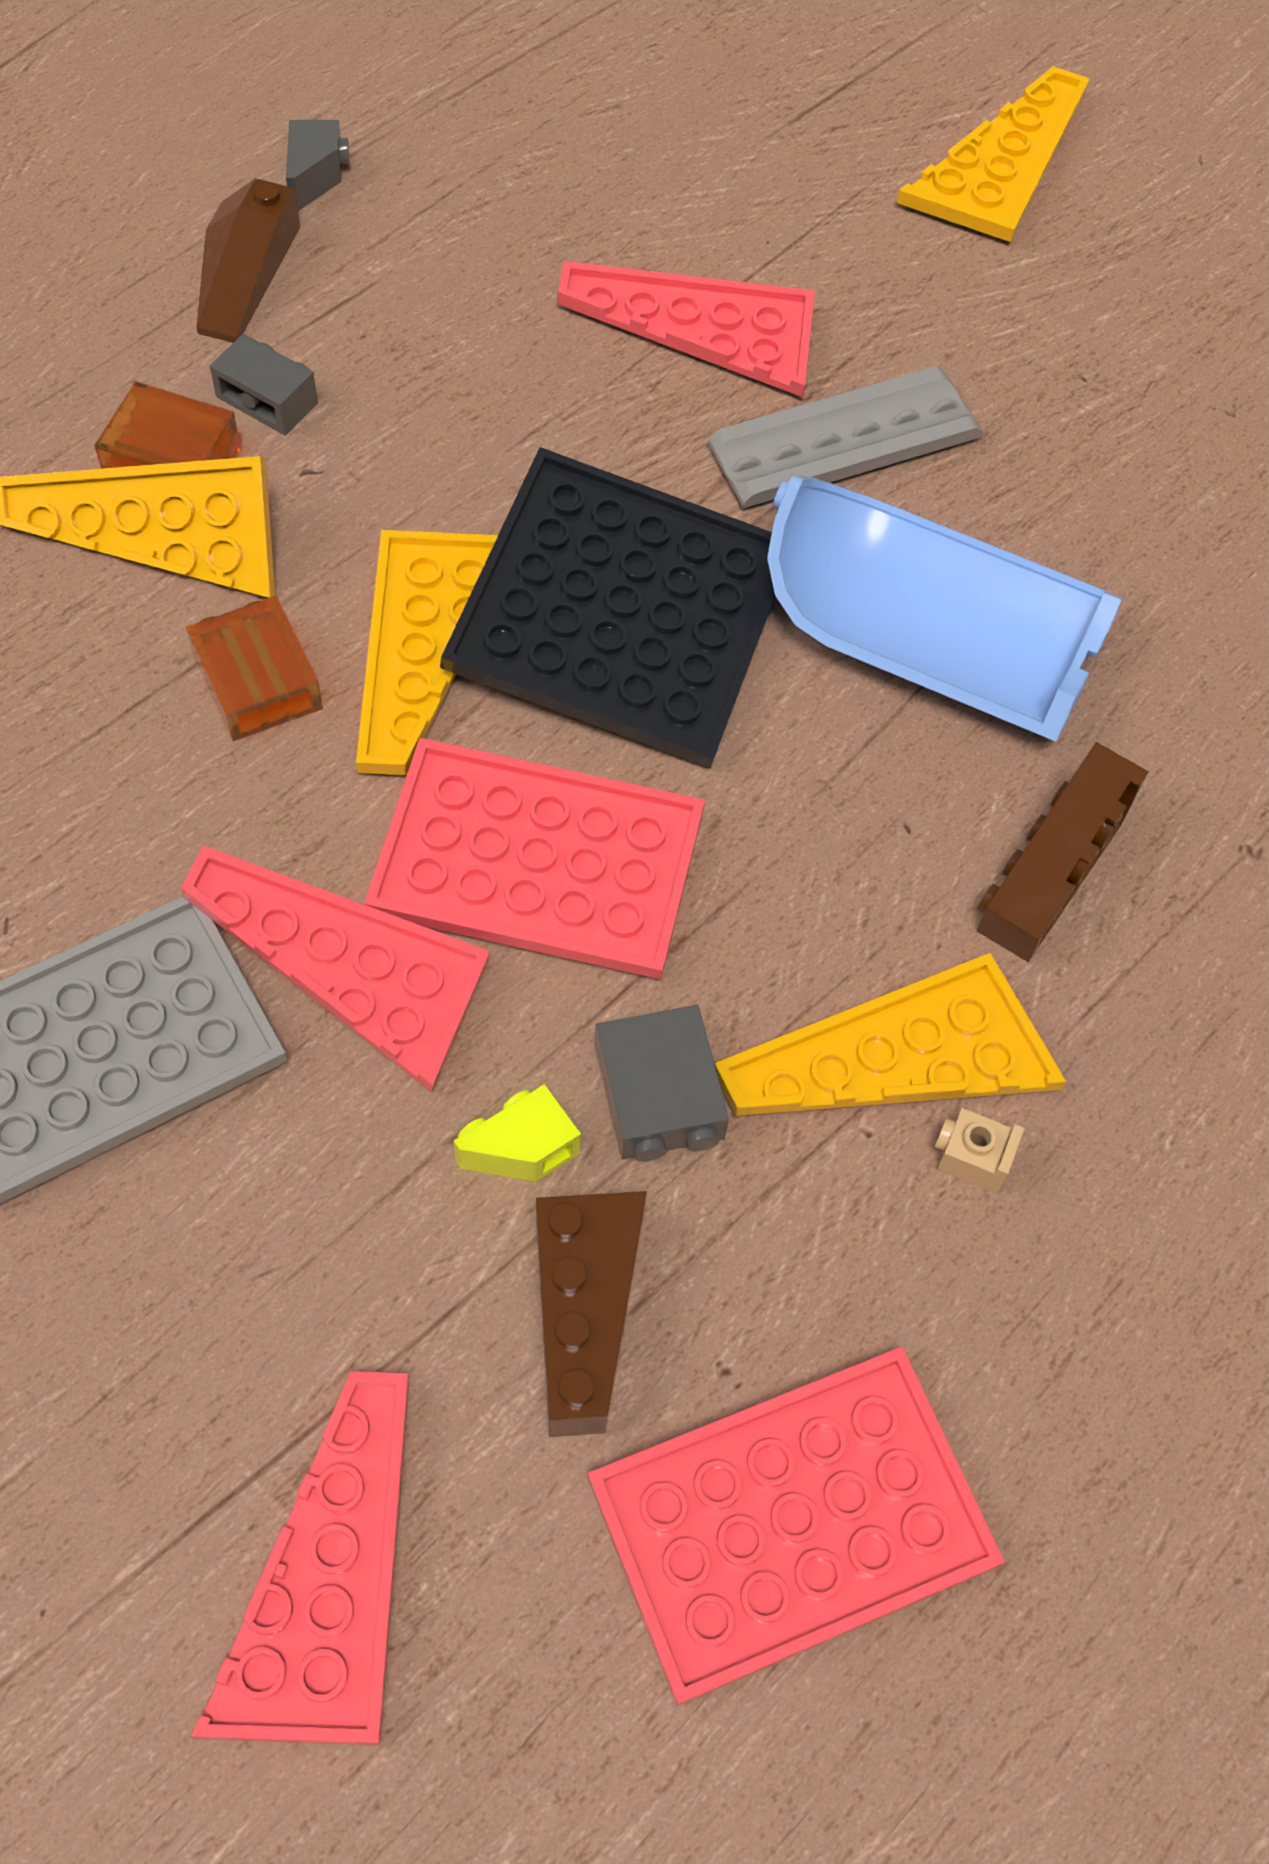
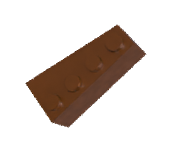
[977,742,1149,963]
[536,1191,647,1437]

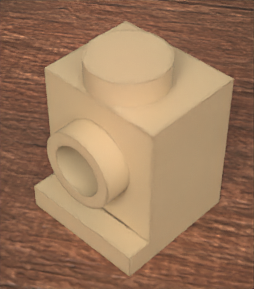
[934,1108,1025,1193]

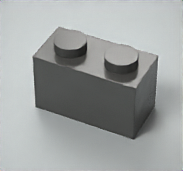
[210,334,318,436]

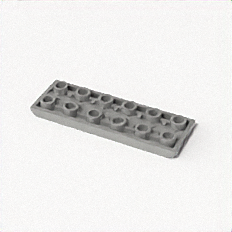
[708,366,983,508]

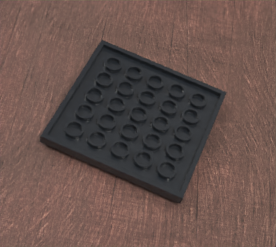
[440,447,775,768]

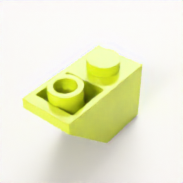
[453,1084,581,1182]

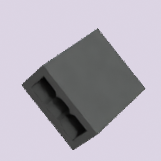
[594,1004,729,1161]

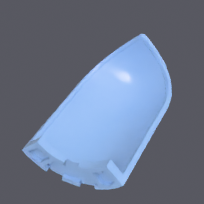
[767,475,1124,741]

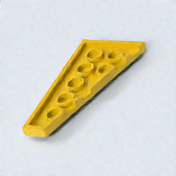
[896,66,1090,242]
[0,456,276,600]
[356,530,498,775]
[714,953,1067,1116]

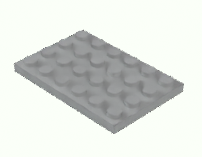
[0,896,288,1204]

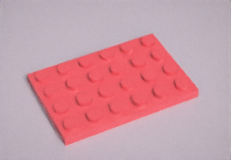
[364,738,705,980]
[587,1346,1005,1707]

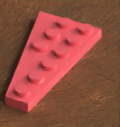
[558,261,815,397]
[181,846,490,1092]
[191,1371,409,1745]

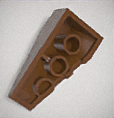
[196,178,300,343]

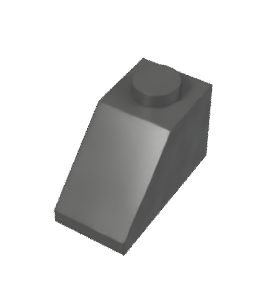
[286,120,349,211]

